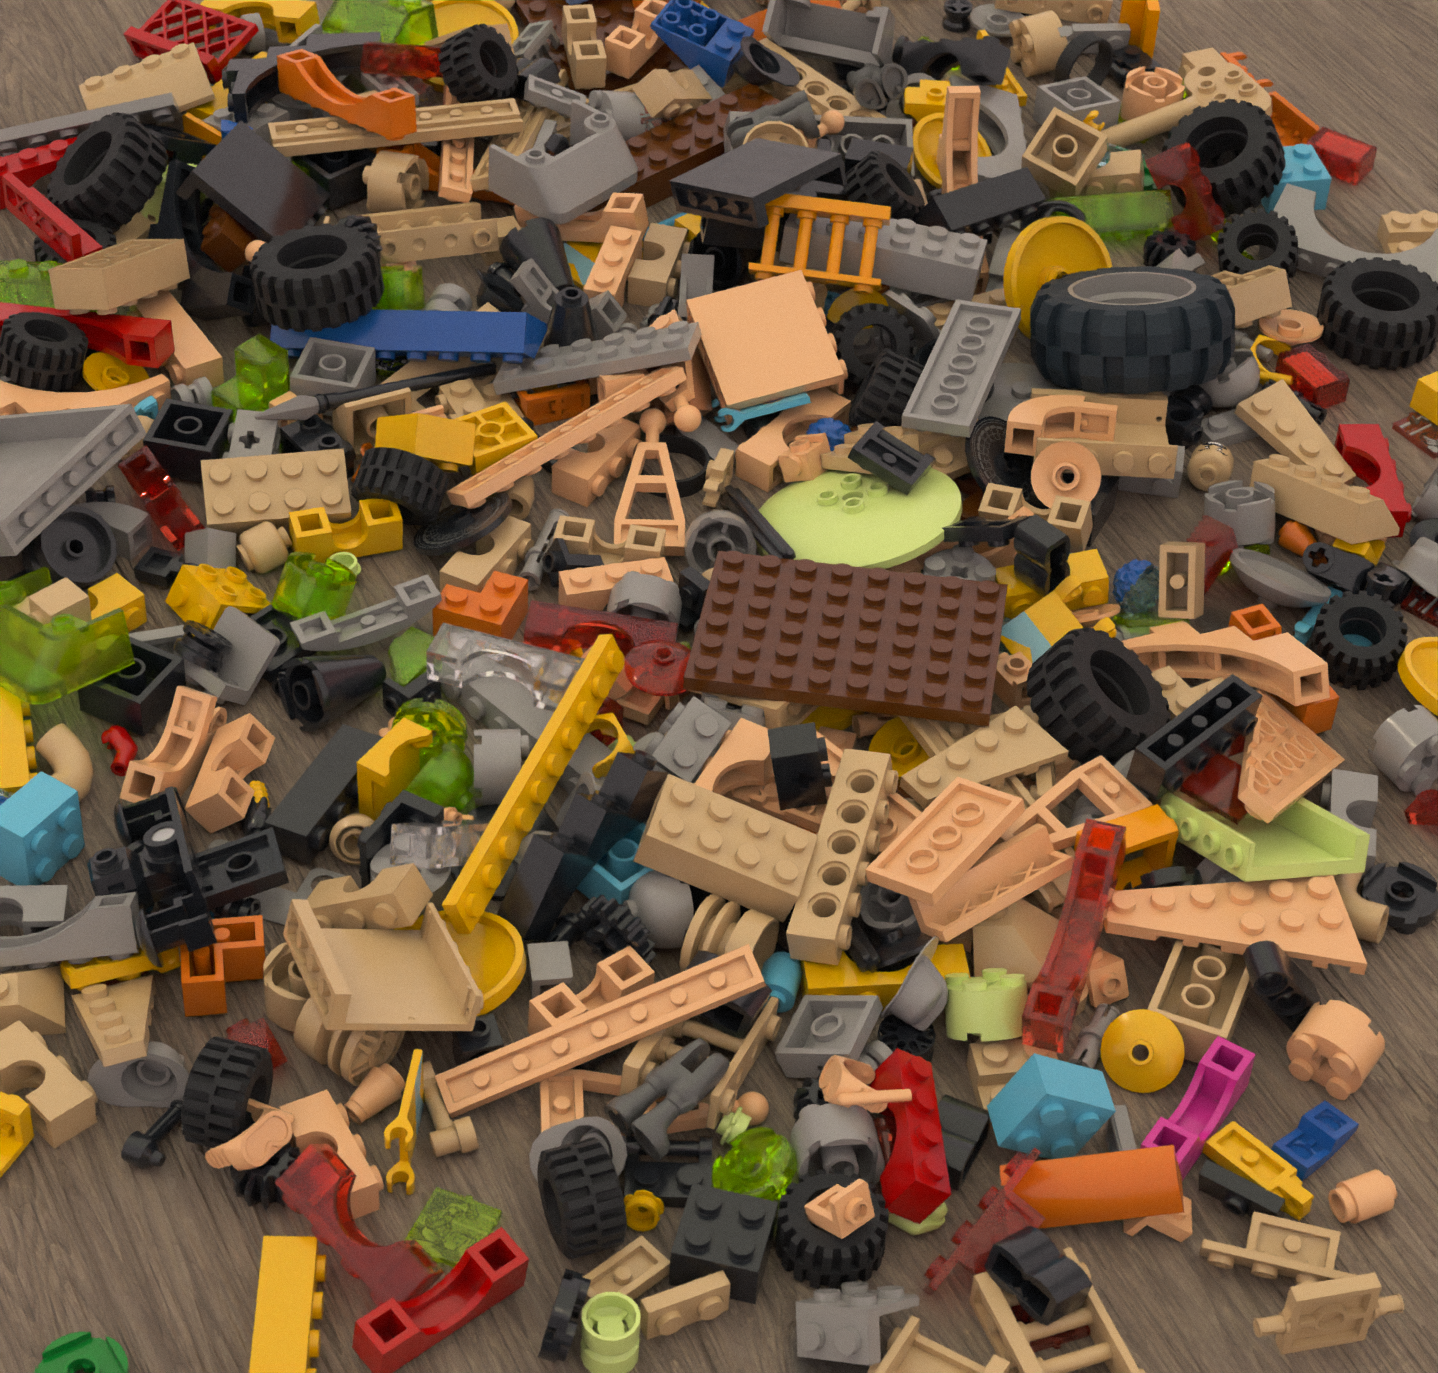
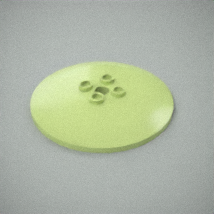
[754,468,962,569]

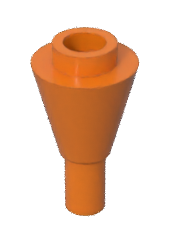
[1278,520,1328,566]

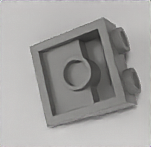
[775,995,883,1078]

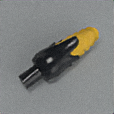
[242,780,271,836]

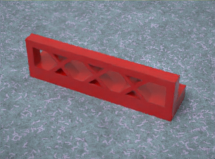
[2,172,103,262]

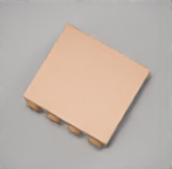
[686,270,848,425]

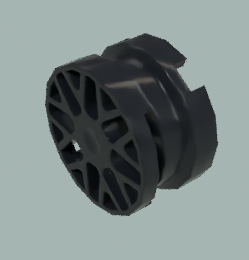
[173,620,233,673]
[877,1014,936,1063]

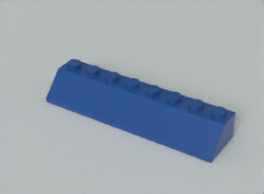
[270,310,547,364]

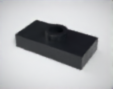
[1199,1160,1285,1218]

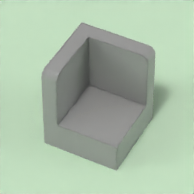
[184,528,236,569]
[527,941,573,999]

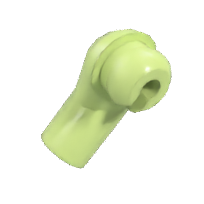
[888,1202,948,1235]

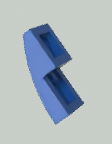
[1271,1100,1359,1181]

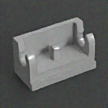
[512,20,560,61]

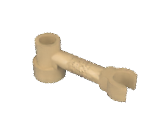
[423,1061,479,1158]

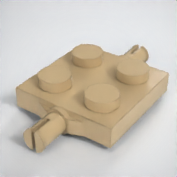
[1253,1272,1404,1355]

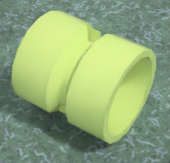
[580,1292,641,1373]

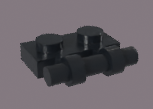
[1095,44,1163,88]

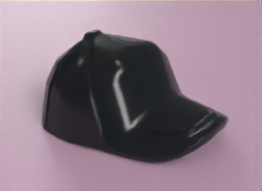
[476,268,525,312]

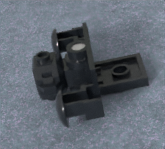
[87,786,289,967]

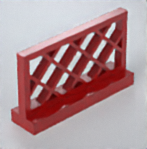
[123,0,259,84]

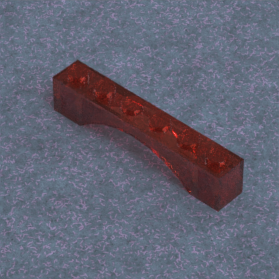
[1022,818,1126,1053]

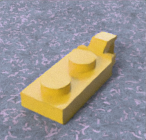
[60,946,181,991]
[1203,1121,1314,1221]

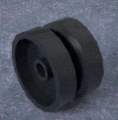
[22,506,117,592]

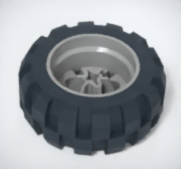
[1030,266,1235,394]

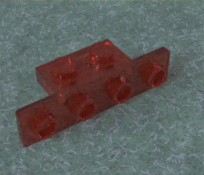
[360,41,444,79]
[922,1147,1045,1295]

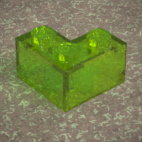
[211,334,290,423]

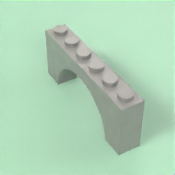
[948,75,1027,182]
[1258,183,1438,283]

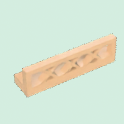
[908,823,1076,942]

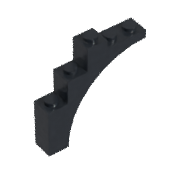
[222,32,383,123]
[700,138,849,252]
[148,160,256,321]
[497,750,669,940]

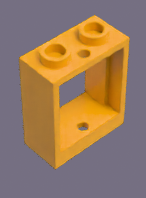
[1074,804,1179,912]

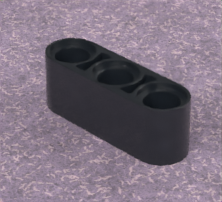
[1243,940,1322,1033]

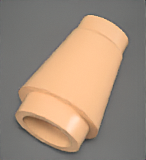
[343,1063,406,1125]

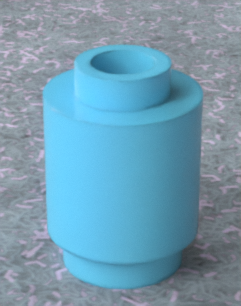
[761,952,802,1013]

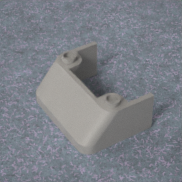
[762,0,895,68]
[488,99,638,224]

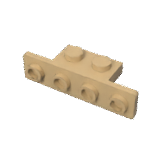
[1199,1211,1351,1285]

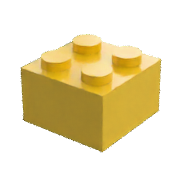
[375,413,476,473]

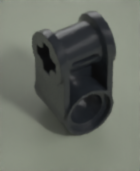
[1302,542,1375,595]
[1365,562,1414,608]

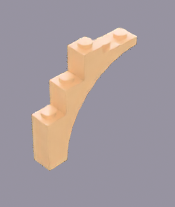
[936,86,989,295]
[0,374,171,416]
[1122,619,1330,706]

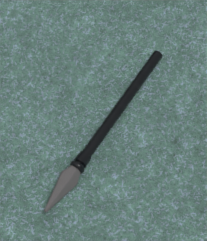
[254,362,497,420]

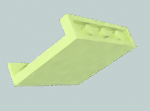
[1160,792,1370,882]

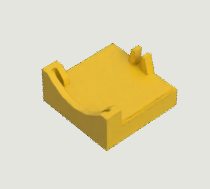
[453,401,538,476]
[357,718,432,821]

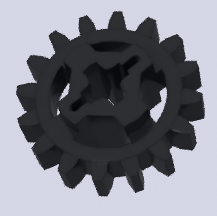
[576,895,657,965]

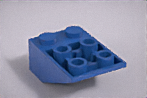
[650,0,755,88]

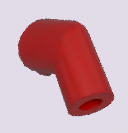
[101,725,138,776]

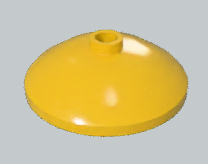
[912,113,992,189]

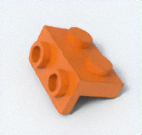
[1270,91,1320,146]

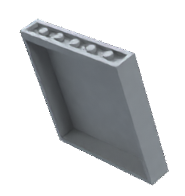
[0,404,147,557]

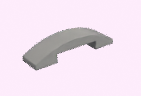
[290,574,442,651]

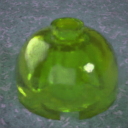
[405,740,474,812]

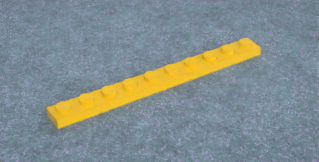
[442,634,625,934]

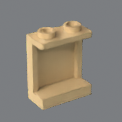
[867,1315,1010,1373]

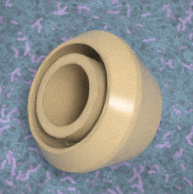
[329,813,375,865]

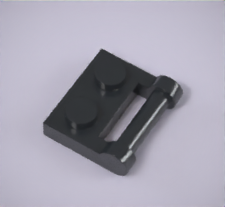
[847,421,936,495]
[942,516,1032,547]
[624,1134,712,1208]

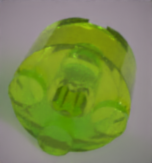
[372,265,426,310]
[271,552,357,621]

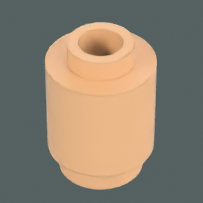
[1328,1169,1397,1224]

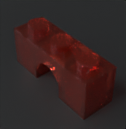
[1145,141,1225,242]
[118,445,205,551]

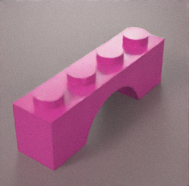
[1140,1036,1256,1181]

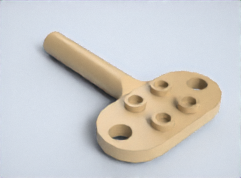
[1100,62,1273,154]

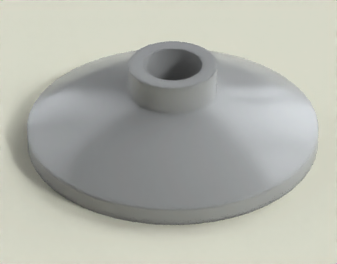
[970,4,1025,38]

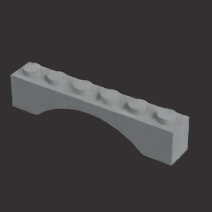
[0,892,140,972]

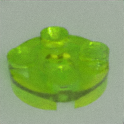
[392,698,468,772]
[712,1127,797,1201]

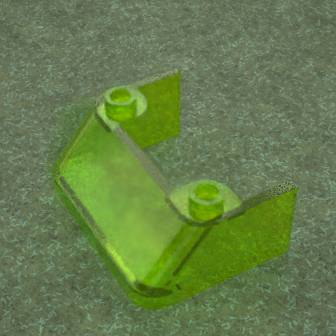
[0,566,135,705]

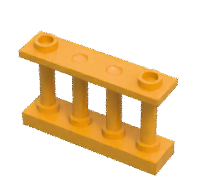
[748,194,891,295]

